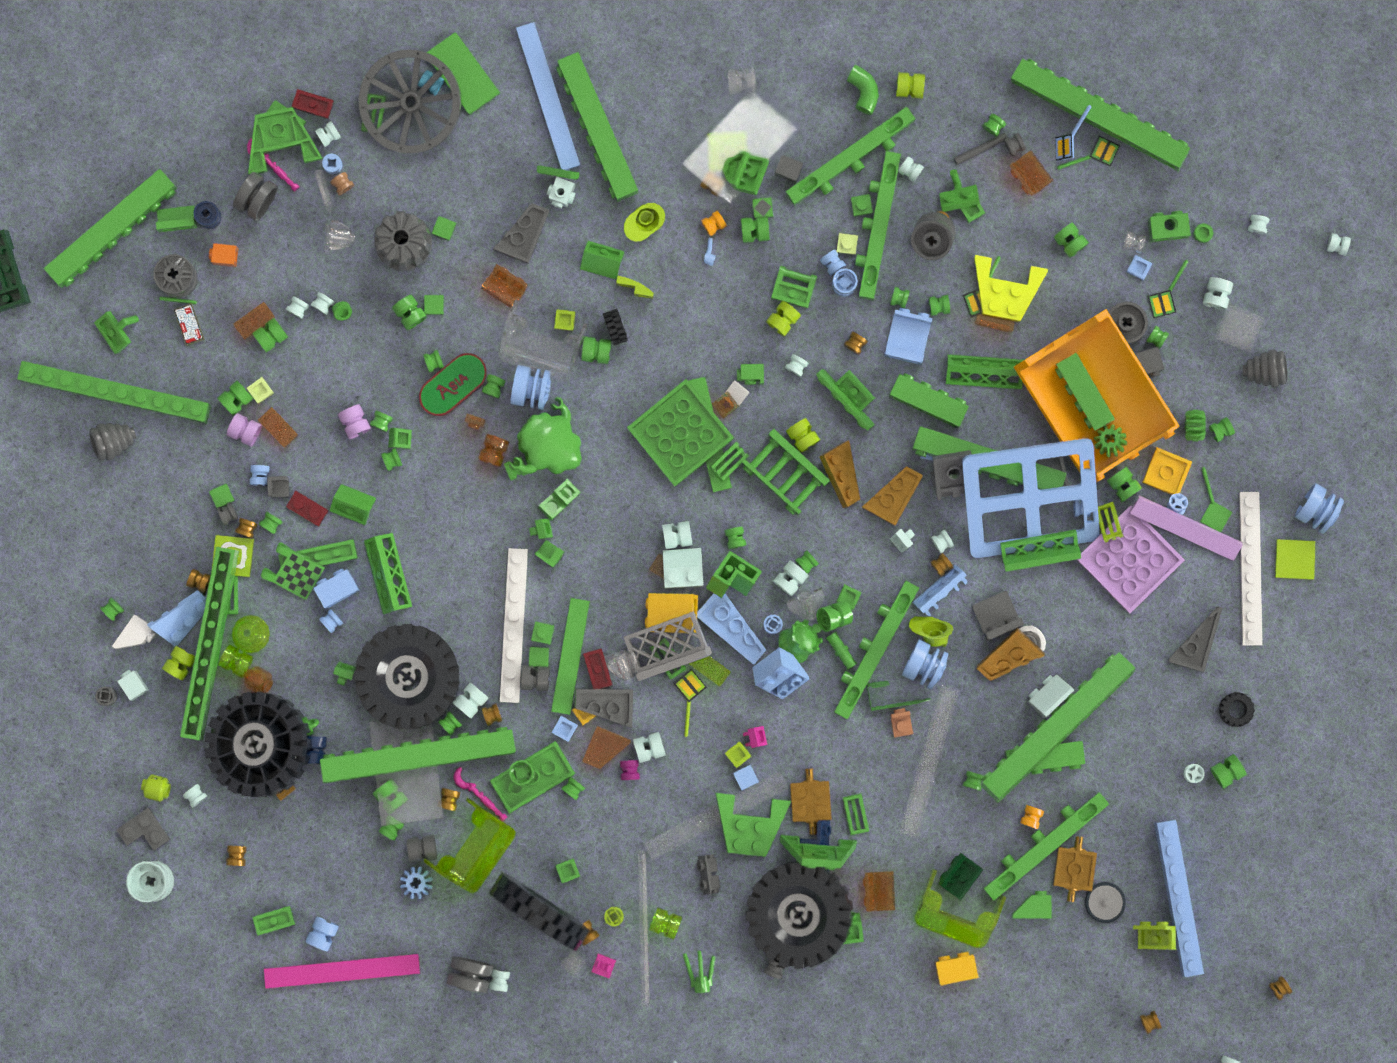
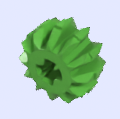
[1185,410,1206,442]
[1094,424,1127,457]

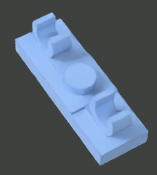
[912,565,967,616]

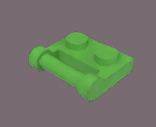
[771,265,817,309]

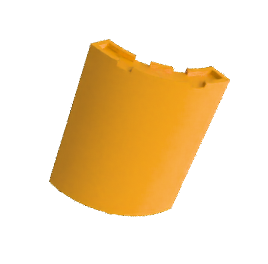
[1014,309,1180,483]

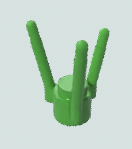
[683,950,715,993]

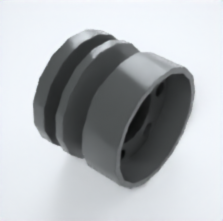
[153,254,198,298]

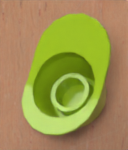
[624,203,665,242]
[909,616,953,647]

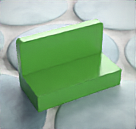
[156,206,197,232]
[580,241,624,279]
[330,484,376,525]

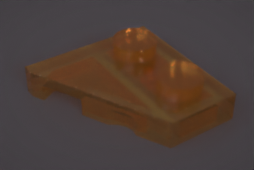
[582,726,631,769]

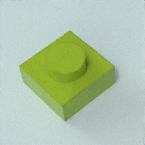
[554,309,576,331]
[725,741,751,768]

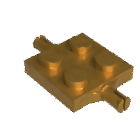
[790,768,832,835]
[1053,836,1097,902]

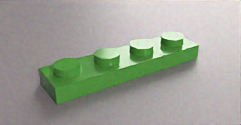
[278,539,358,567]

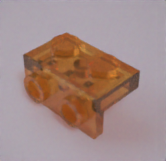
[1009,150,1054,196]
[481,264,528,309]
[863,871,895,912]

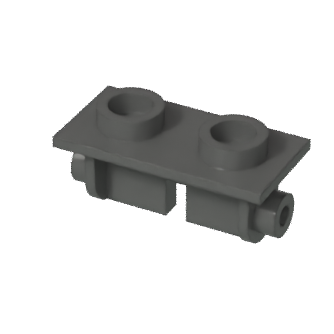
[697,854,720,895]

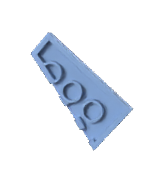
[697,593,766,665]

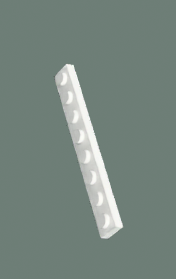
[1239,492,1262,646]
[500,548,528,703]

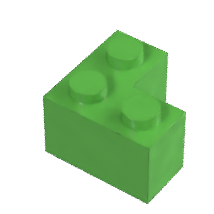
[706,551,762,598]

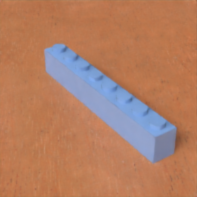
[1154,820,1204,977]

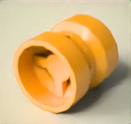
[701,211,727,236]
[1020,805,1044,829]

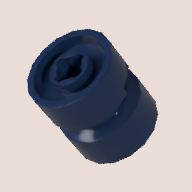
[193,201,222,229]
[307,736,327,764]

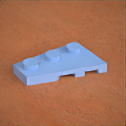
[147,590,207,646]

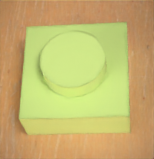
[837,233,858,255]
[247,377,274,404]

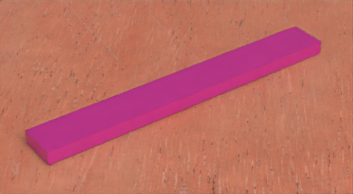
[264,954,420,989]

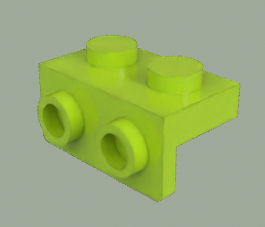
[1133,922,1176,950]

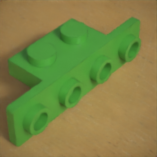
[816,369,875,431]

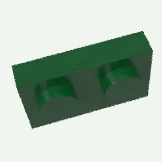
[938,853,984,901]

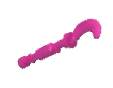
[247,138,300,192]
[453,767,508,822]

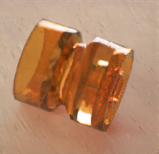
[478,434,510,467]

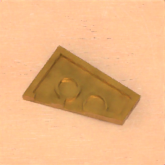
[819,440,860,508]

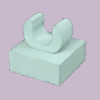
[890,529,915,553]

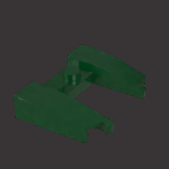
[0,229,31,312]

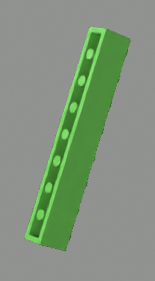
[556,52,639,202]
[44,169,177,288]
[912,426,1067,490]

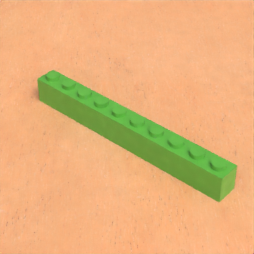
[1011,58,1190,172]
[17,361,211,424]
[180,546,239,740]
[982,652,1136,803]
[320,727,516,784]

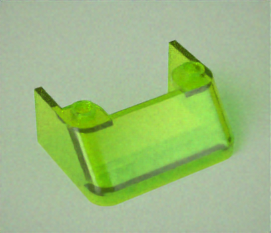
[423,797,516,893]
[914,869,1007,948]

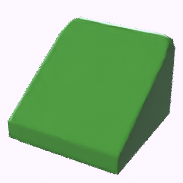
[388,428,412,449]

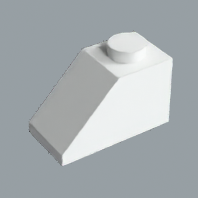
[112,615,156,649]

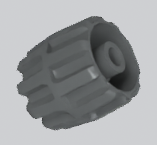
[375,211,432,272]

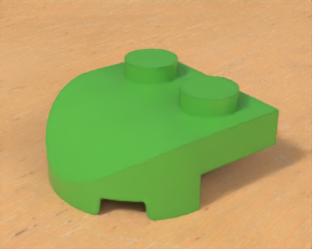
[723,151,769,195]

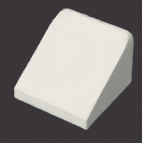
[723,380,749,408]

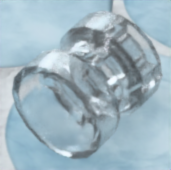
[1122,231,1146,254]

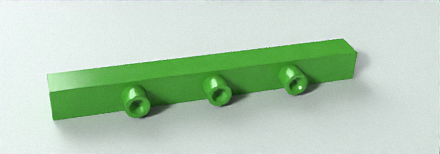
[785,107,915,206]
[855,151,901,300]
[834,581,919,720]
[983,792,1109,901]

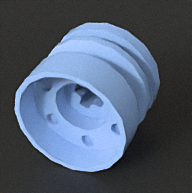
[511,365,551,410]
[1294,483,1344,534]
[902,639,949,690]

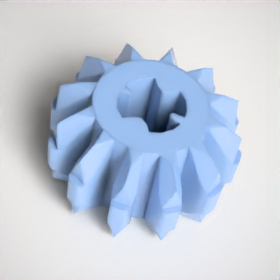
[400,867,433,899]

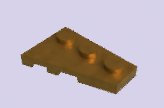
[862,466,923,526]
[976,628,1045,681]

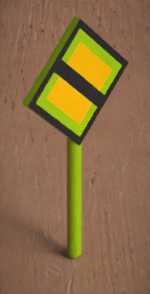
[673,669,707,737]

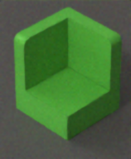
[535,540,565,568]

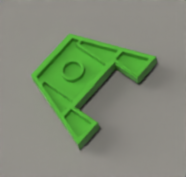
[248,107,323,175]
[715,792,791,857]
[780,835,857,870]

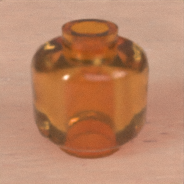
[244,666,273,693]

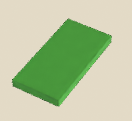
[426,32,500,115]
[490,741,575,814]

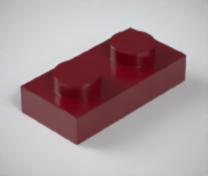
[292,89,334,119]
[286,491,329,527]
[583,648,612,689]

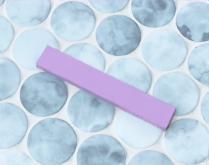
[1130,496,1243,561]

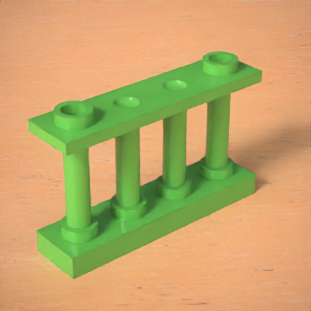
[742,429,830,515]

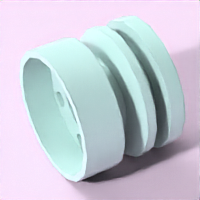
[126,861,174,902]

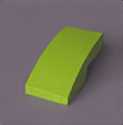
[616,276,654,299]

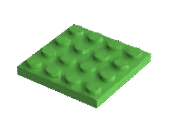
[627,379,735,487]

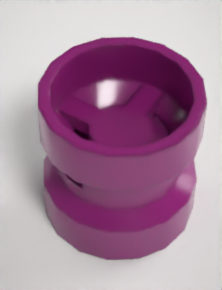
[620,760,640,781]

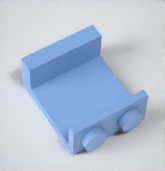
[884,308,933,365]

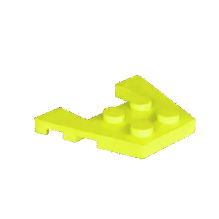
[974,255,1048,322]

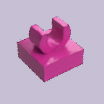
[743,726,767,748]
[591,953,616,978]

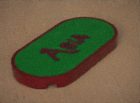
[419,353,487,416]

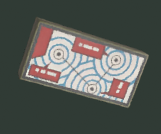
[174,303,205,346]

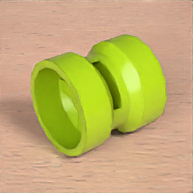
[604,907,624,926]

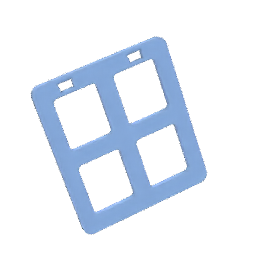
[962,438,1100,558]

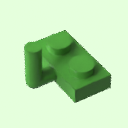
[939,169,980,212]
[94,311,139,354]

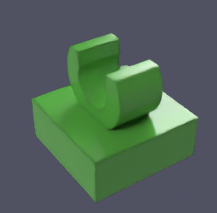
[529,519,553,539]
[333,661,356,686]

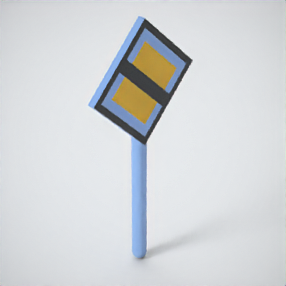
[1055,105,1091,161]

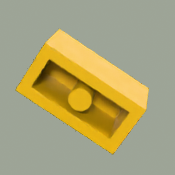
[935,951,978,986]

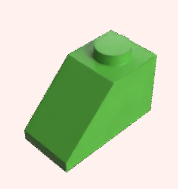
[1011,891,1052,919]

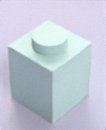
[118,670,149,701]

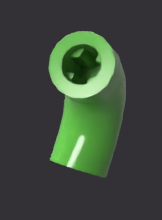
[847,65,879,115]

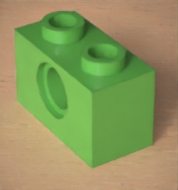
[1148,211,1191,242]

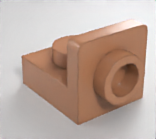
[890,708,913,737]

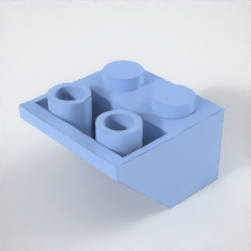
[752,648,809,699]

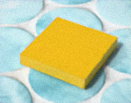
[1142,447,1192,495]

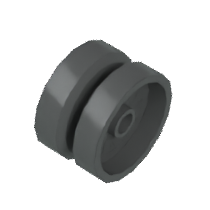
[233,172,278,222]
[911,212,956,260]
[1109,301,1148,345]
[446,956,493,993]

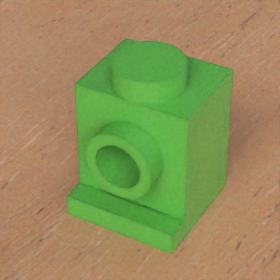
[737,364,764,385]

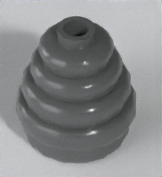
[1243,350,1287,387]
[89,423,136,461]

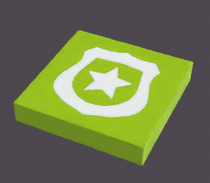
[211,535,254,577]

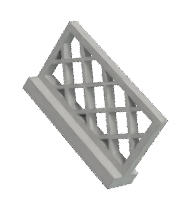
[624,611,712,681]

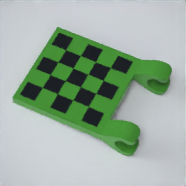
[261,542,325,600]

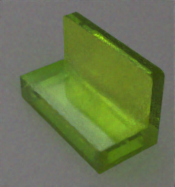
[689,656,731,687]

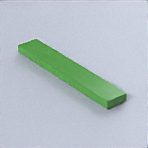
[688,377,732,493]
[551,598,590,715]

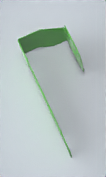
[867,681,931,711]

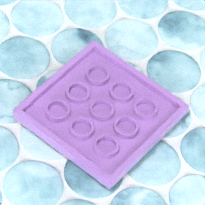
[1076,505,1185,614]

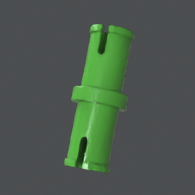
[826,632,858,670]

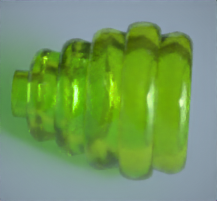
[231,615,270,653]

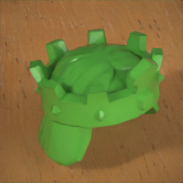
[778,619,823,663]

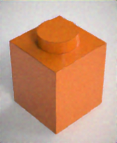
[209,243,238,267]

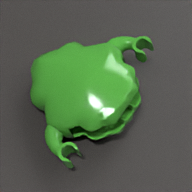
[509,397,582,474]

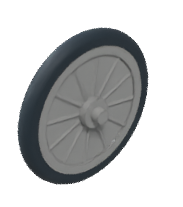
[1085,882,1126,923]

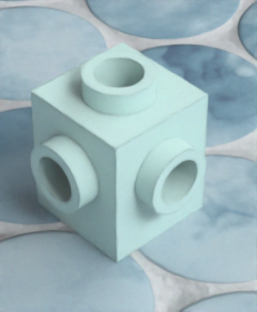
[547,177,576,209]

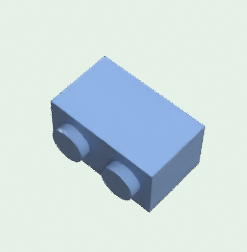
[314,568,360,609]

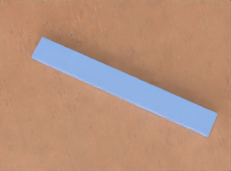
[516,22,580,170]

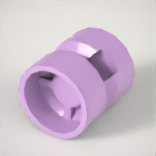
[338,404,371,439]
[227,413,262,447]

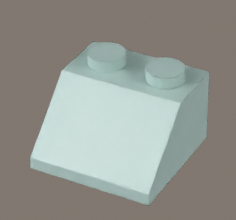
[663,548,703,589]
[1028,674,1074,718]

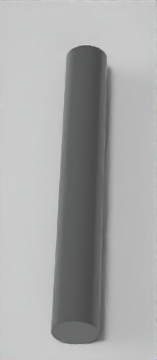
[954,133,1007,165]

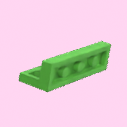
[946,354,1023,389]
[1000,529,1081,572]
[364,533,412,615]

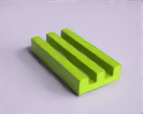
[1098,502,1123,543]

